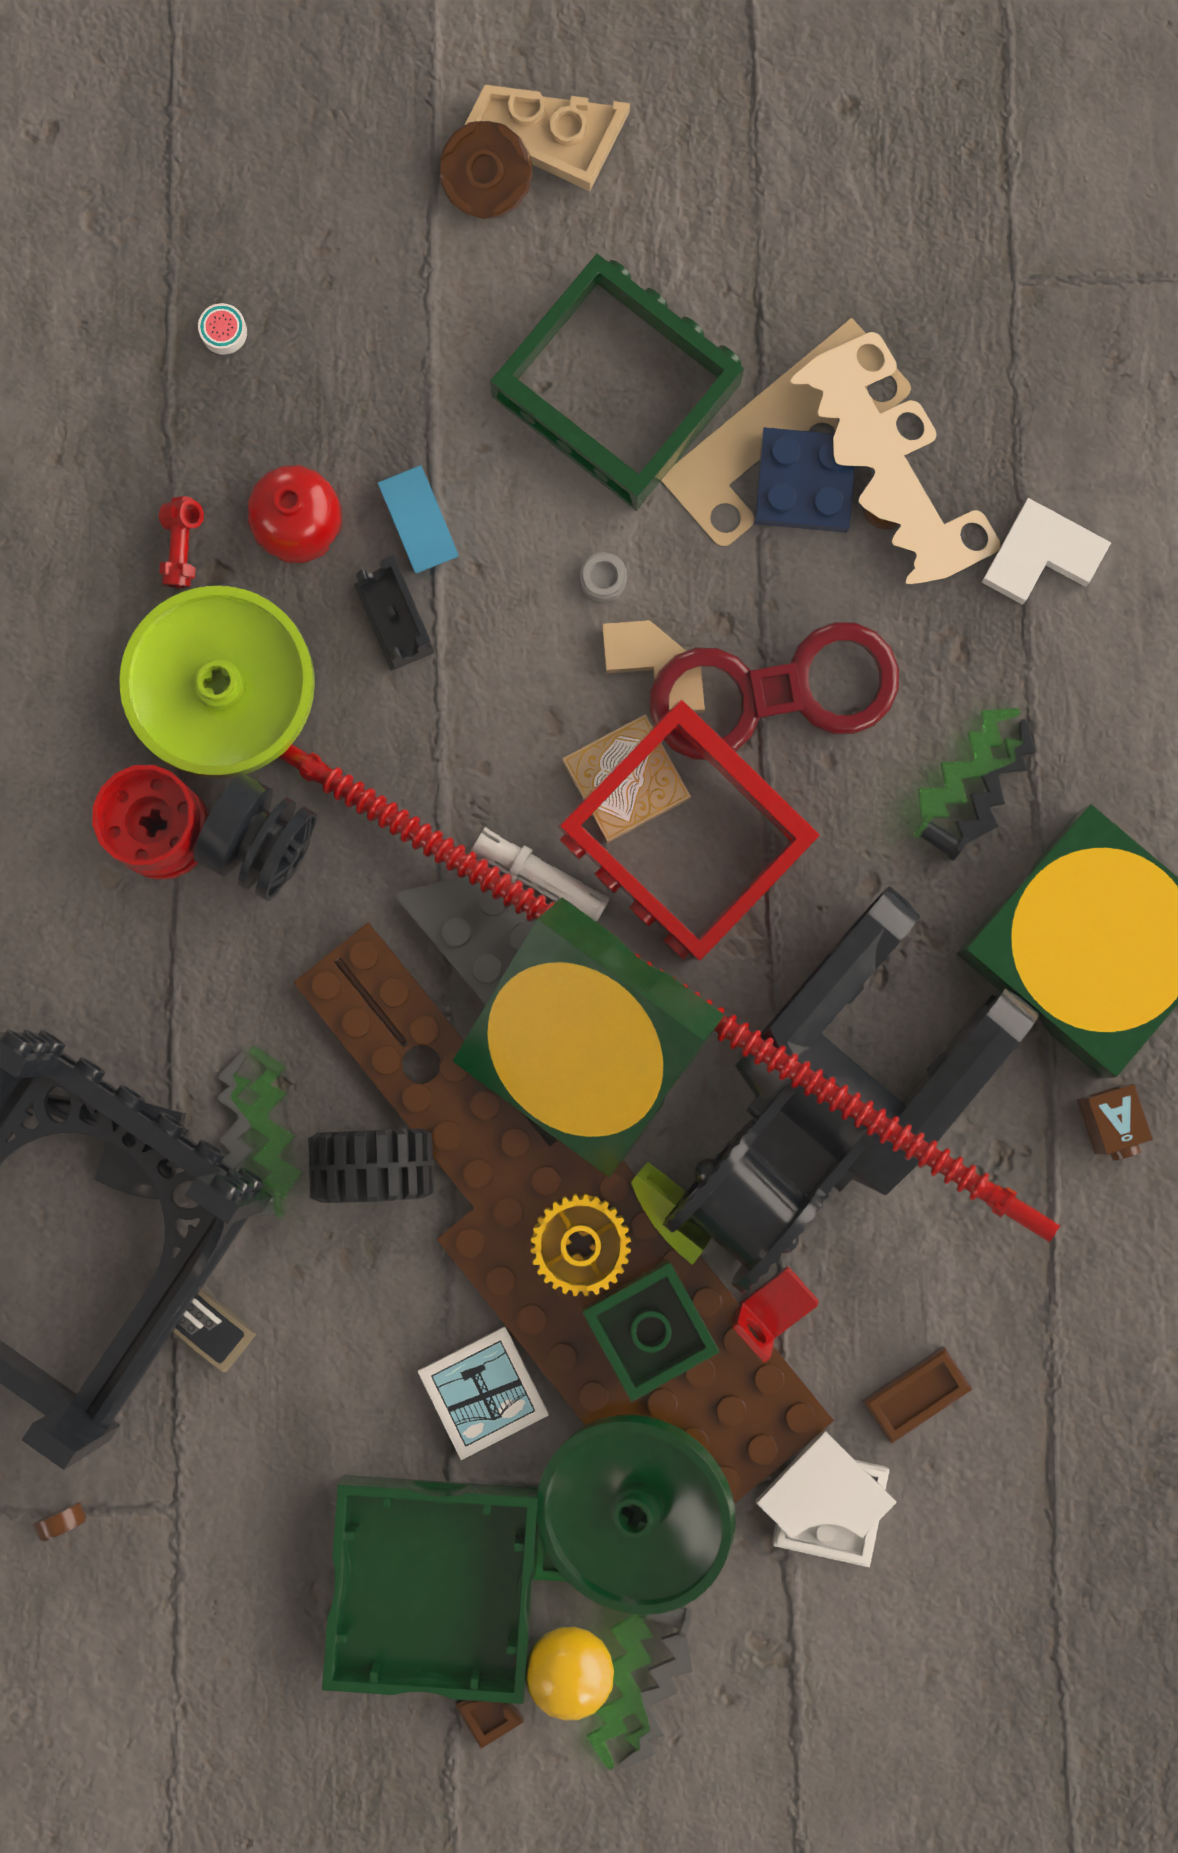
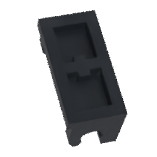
[354,555,434,671]

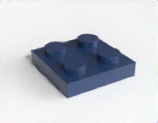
[754,427,855,533]

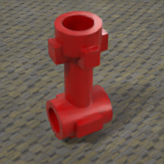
[158,496,204,589]

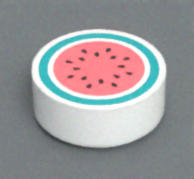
[198,303,247,355]

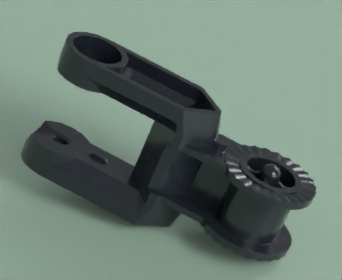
[662,886,1039,1293]

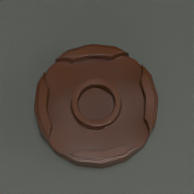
[440,121,533,219]

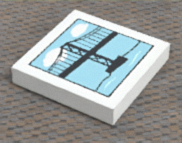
[418,1326,549,1460]

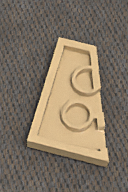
[465,85,630,191]

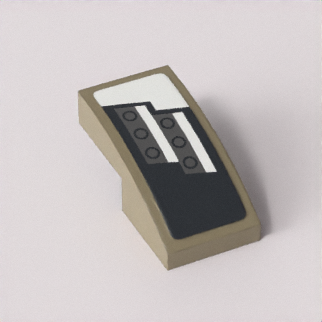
[173,1288,257,1373]

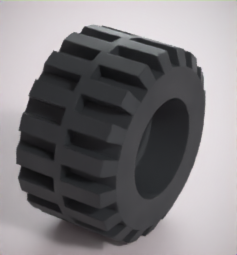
[308,1128,434,1203]

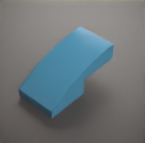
[377,465,459,574]

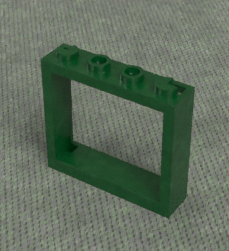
[490,253,744,511]

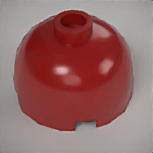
[248,465,342,563]

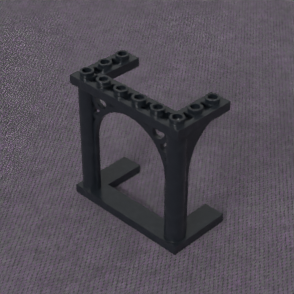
[0,1029,273,1470]

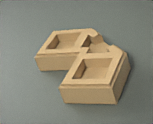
[602,620,705,713]

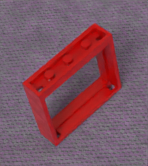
[557,700,820,961]

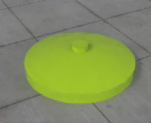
[120,586,315,778]

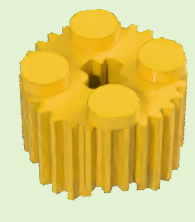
[531,1194,631,1296]

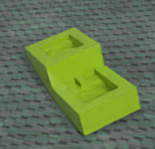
[631,1162,711,1265]

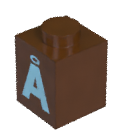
[1077,1084,1153,1161]

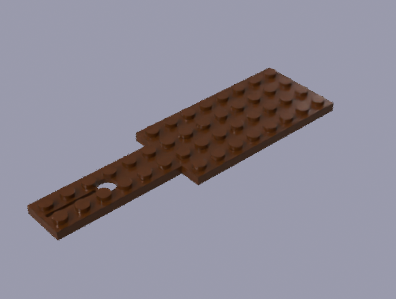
[293,922,834,1504]

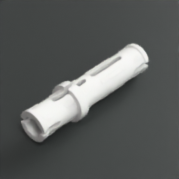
[471,827,610,922]

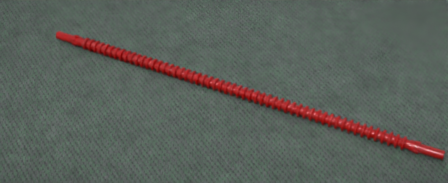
[278,744,1061,1243]

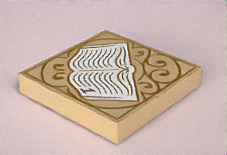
[562,714,691,843]

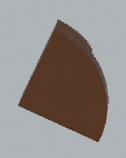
[456,1700,524,1749]

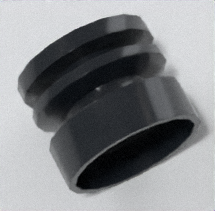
[194,773,317,901]

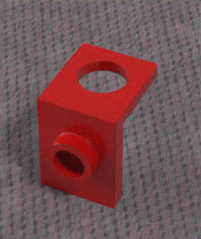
[732,1266,819,1363]

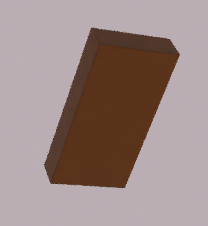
[862,1347,972,1444]

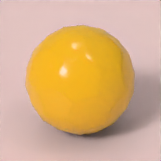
[525,1627,614,1720]

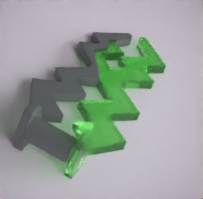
[216,1046,302,1217]
[587,1607,693,1769]

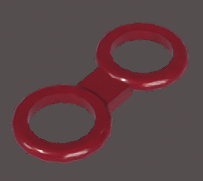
[650,622,899,760]

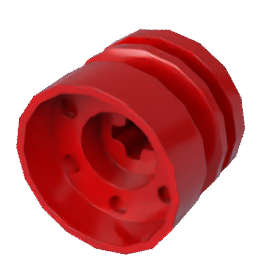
[92,765,209,880]

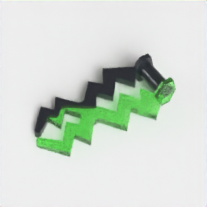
[913,708,1036,861]

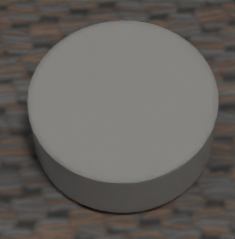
[580,552,627,603]

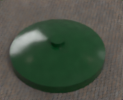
[537,1415,736,1615]

